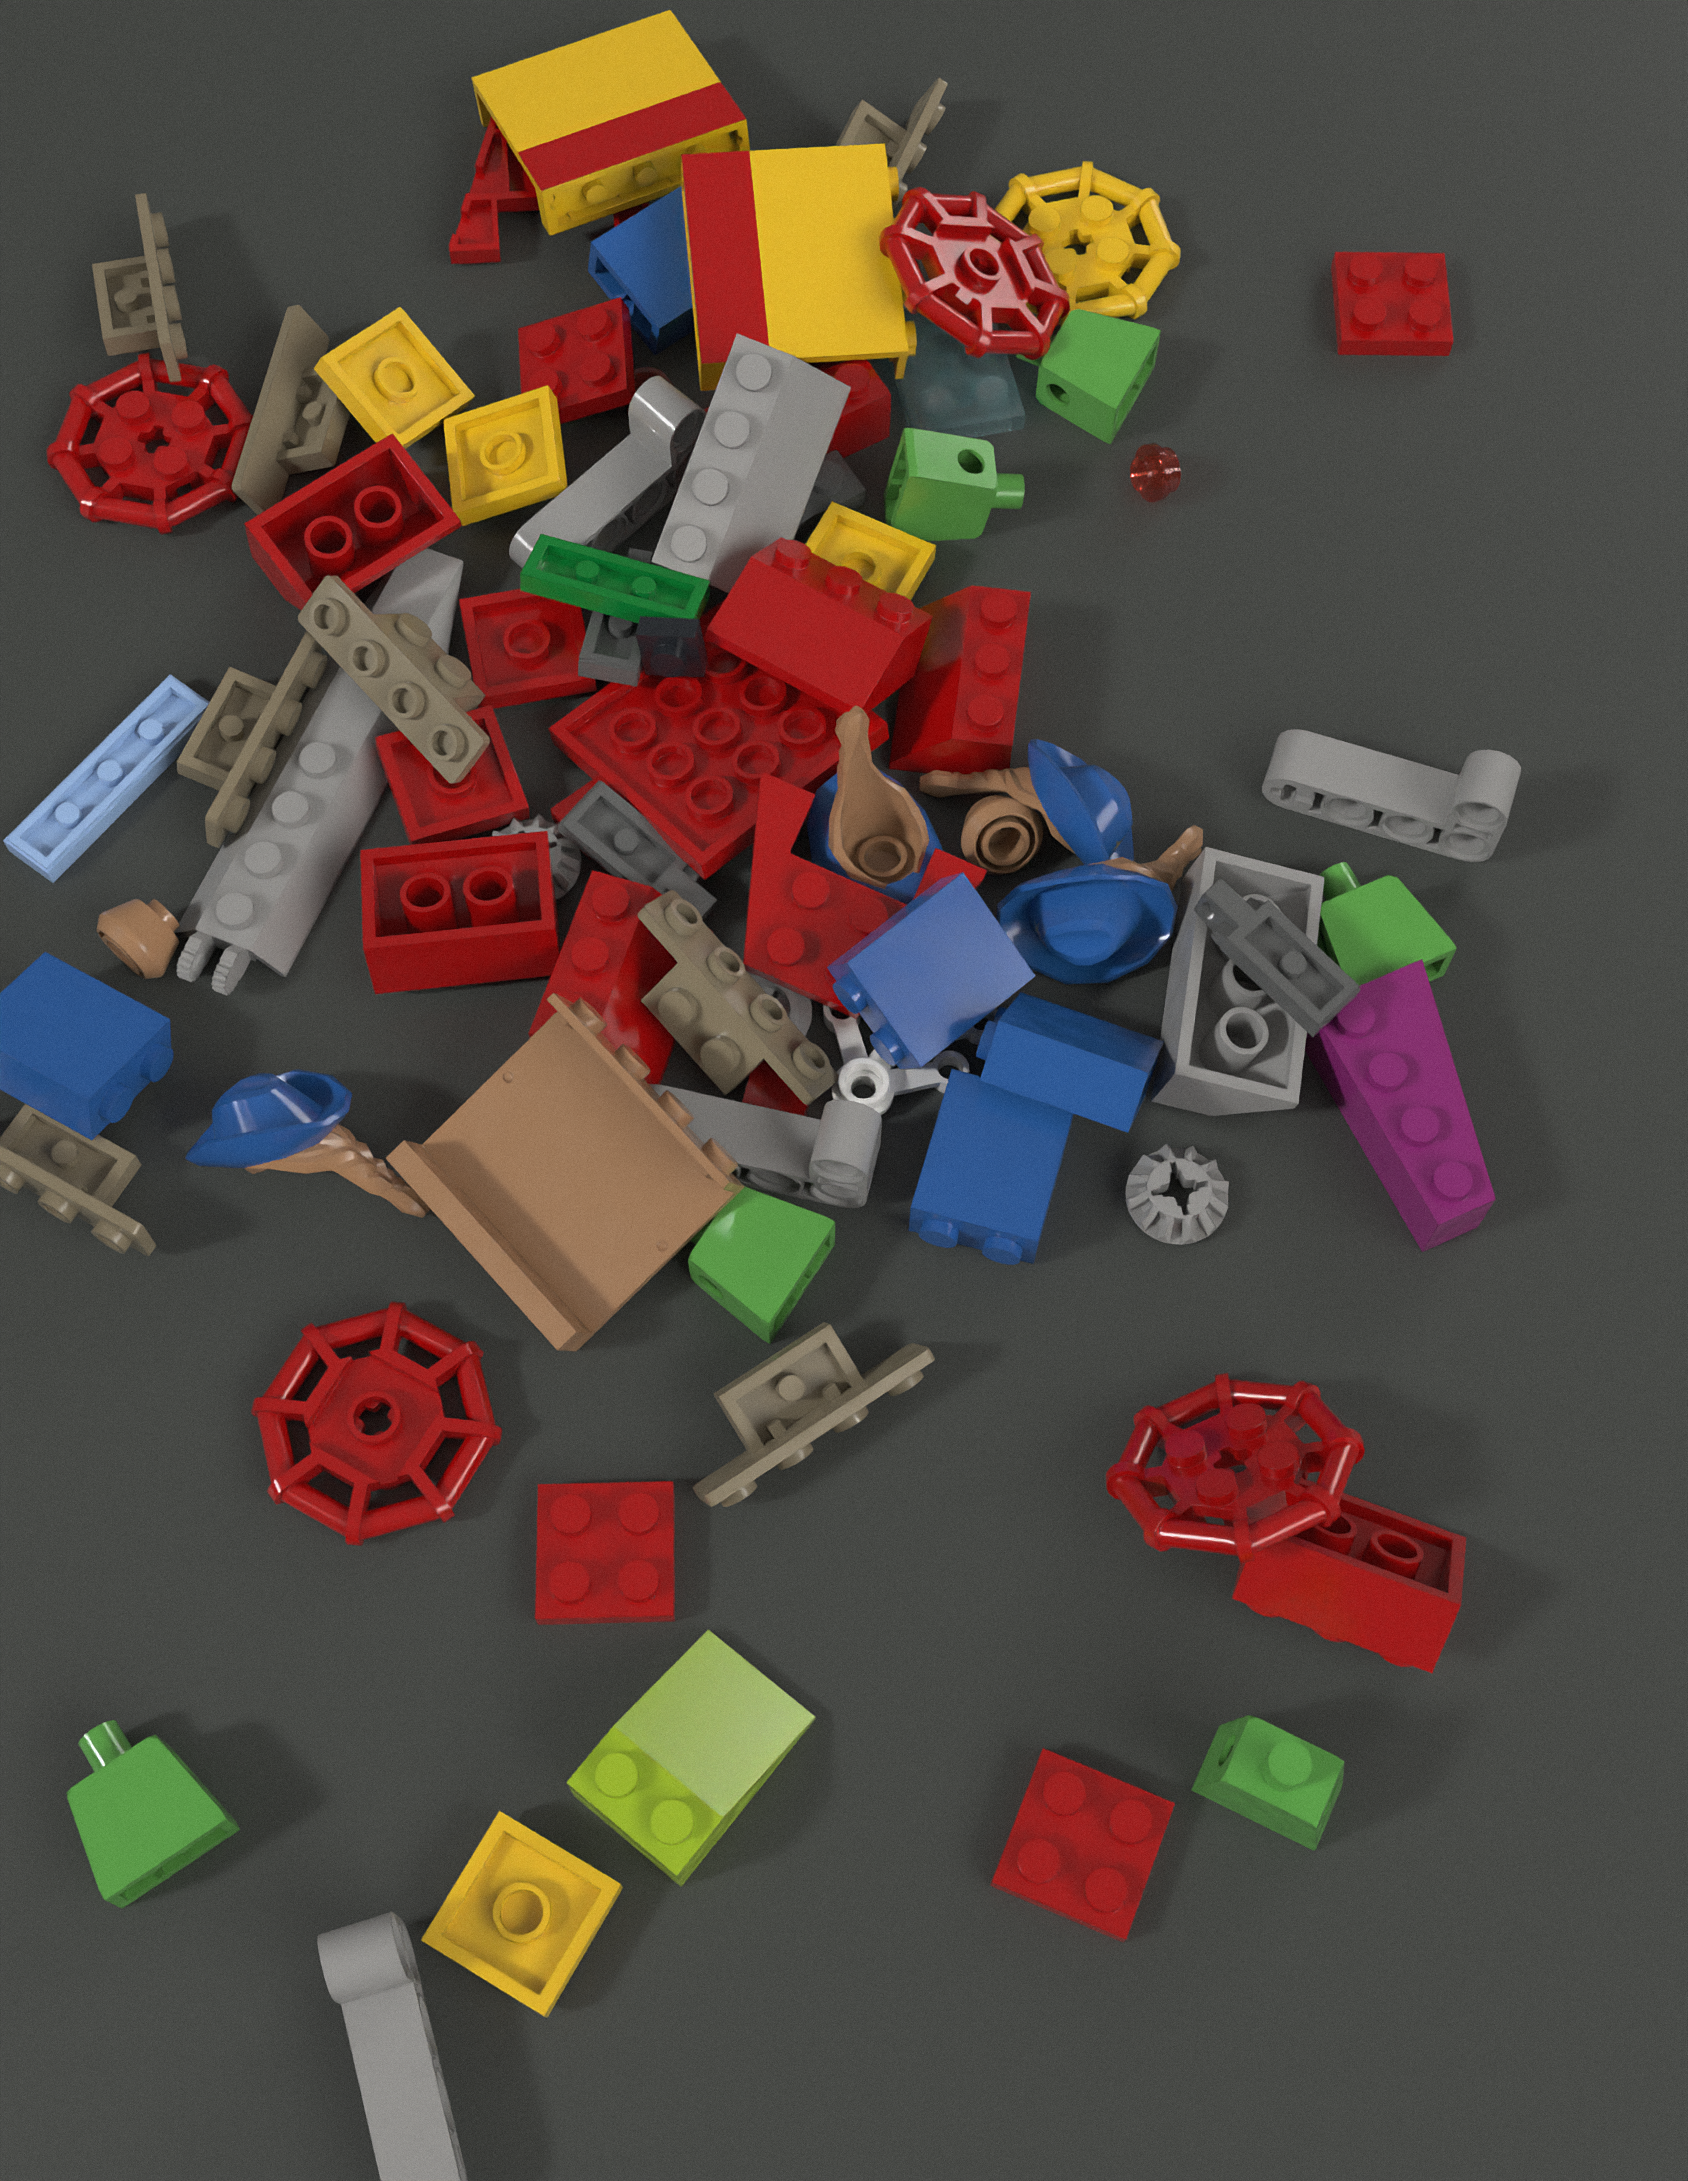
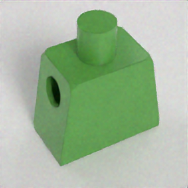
[1016,309,1161,444]
[883,428,1025,541]
[1317,862,1457,986]
[688,1186,835,1344]
[1191,1715,1344,1851]
[67,1720,240,1909]

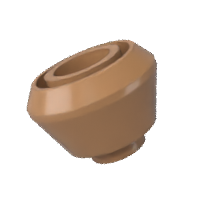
[961,795,1043,876]
[97,899,180,979]

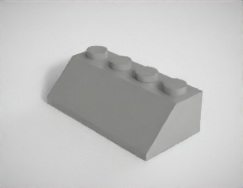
[651,334,851,595]
[1151,847,1324,1116]

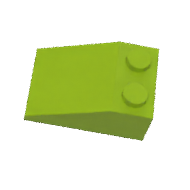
[566,1630,815,1886]

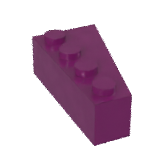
[1305,959,1496,1252]

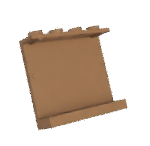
[386,993,745,1351]

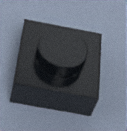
[636,616,708,678]

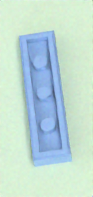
[3,674,209,883]

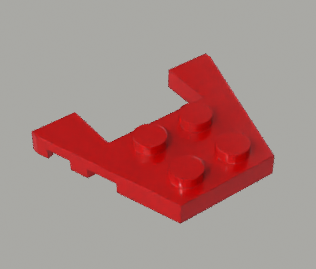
[449,116,649,264]
[743,772,987,1019]

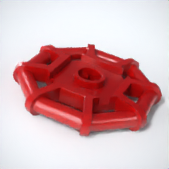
[879,187,1070,360]
[46,353,253,535]
[251,1301,503,1546]
[1106,1372,1365,1563]

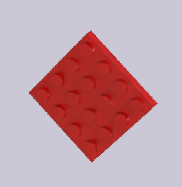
[548,599,889,880]

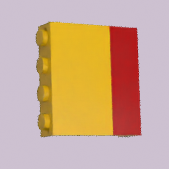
[472,10,750,236]
[681,143,917,391]

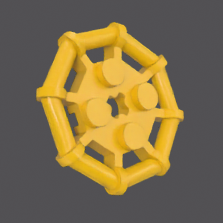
[990,161,1181,327]

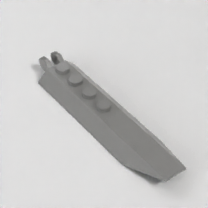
[174,548,463,995]

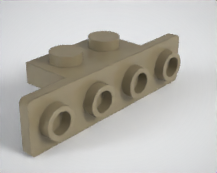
[836,77,948,211]
[92,193,188,383]
[232,305,350,515]
[298,576,490,783]
[176,631,327,848]
[638,890,839,1105]
[0,1104,156,1256]
[692,1322,935,1507]

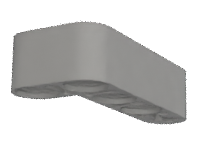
[509,376,706,568]
[1262,729,1521,862]
[649,1084,882,1208]
[317,1911,468,2181]

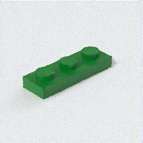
[520,534,711,623]

